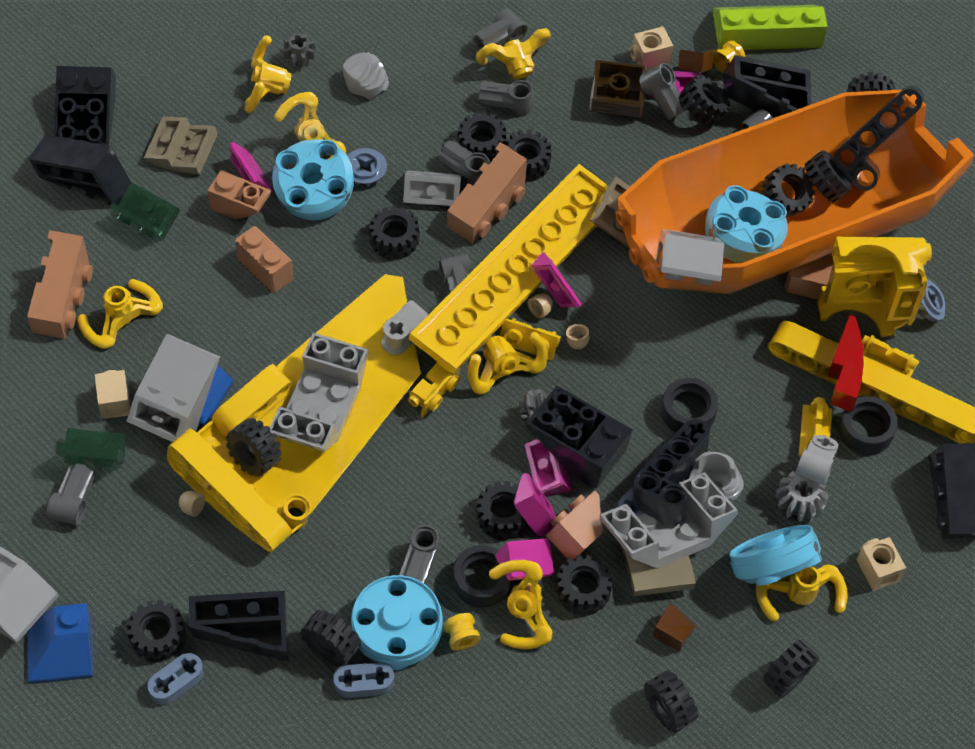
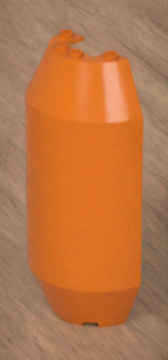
[615,89,974,294]

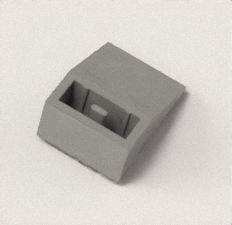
[126,334,220,442]

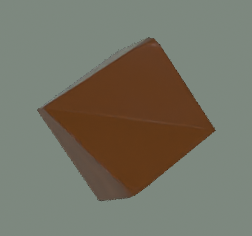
[678,49,715,73]
[653,604,695,652]

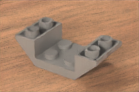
[654,229,724,285]
[270,333,368,452]
[600,472,738,568]
[0,546,59,643]

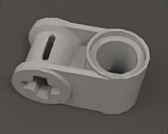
[382,300,429,355]
[795,435,838,485]

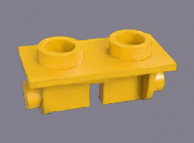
[500,318,561,361]
[862,335,919,377]
[408,362,461,418]
[799,397,832,456]

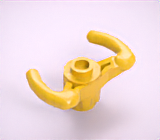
[476,28,551,80]
[245,35,291,113]
[274,92,346,160]
[77,279,163,349]
[467,332,548,395]
[489,560,552,649]
[755,565,848,622]

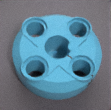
[272,139,354,220]
[705,185,788,263]
[729,525,822,586]
[351,575,443,670]

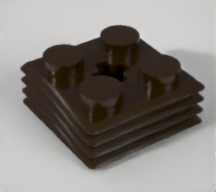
[589,60,648,117]

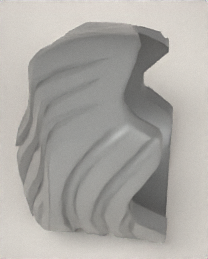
[342,52,389,100]
[690,451,744,501]

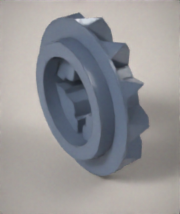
[347,148,387,187]
[919,279,945,322]

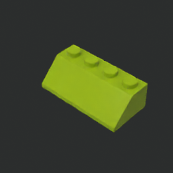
[713,5,828,50]

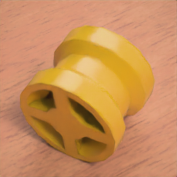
[714,40,746,73]
[443,613,481,651]

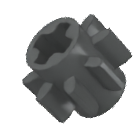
[283,33,316,66]
[518,389,548,420]

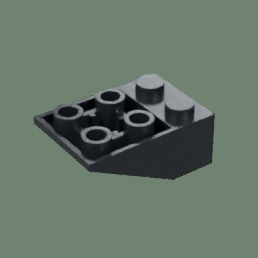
[54,66,116,145]
[525,385,633,489]

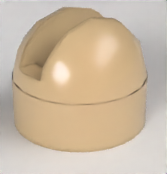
[528,293,553,318]
[566,324,589,350]
[179,490,205,517]

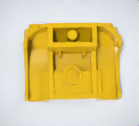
[817,237,932,337]

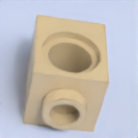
[630,26,673,69]
[95,370,131,419]
[857,537,906,591]

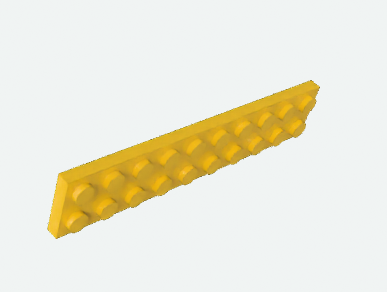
[408,164,608,374]

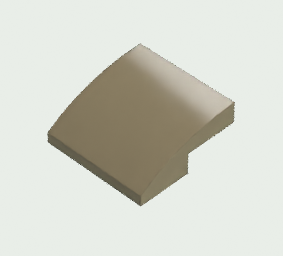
[144,117,218,175]
[589,176,630,248]
[621,546,696,596]

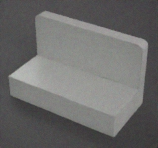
[403,171,461,206]

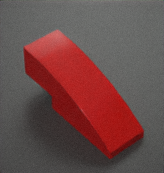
[828,315,864,412]

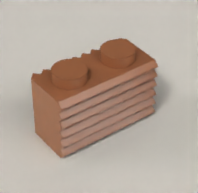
[236,226,294,293]

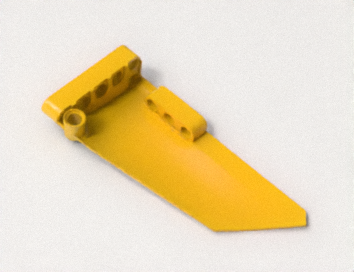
[167,274,421,553]

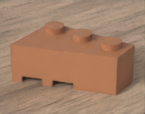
[447,142,527,244]
[27,230,93,339]

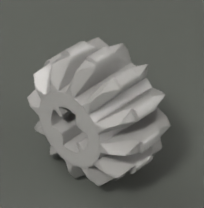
[775,471,828,522]

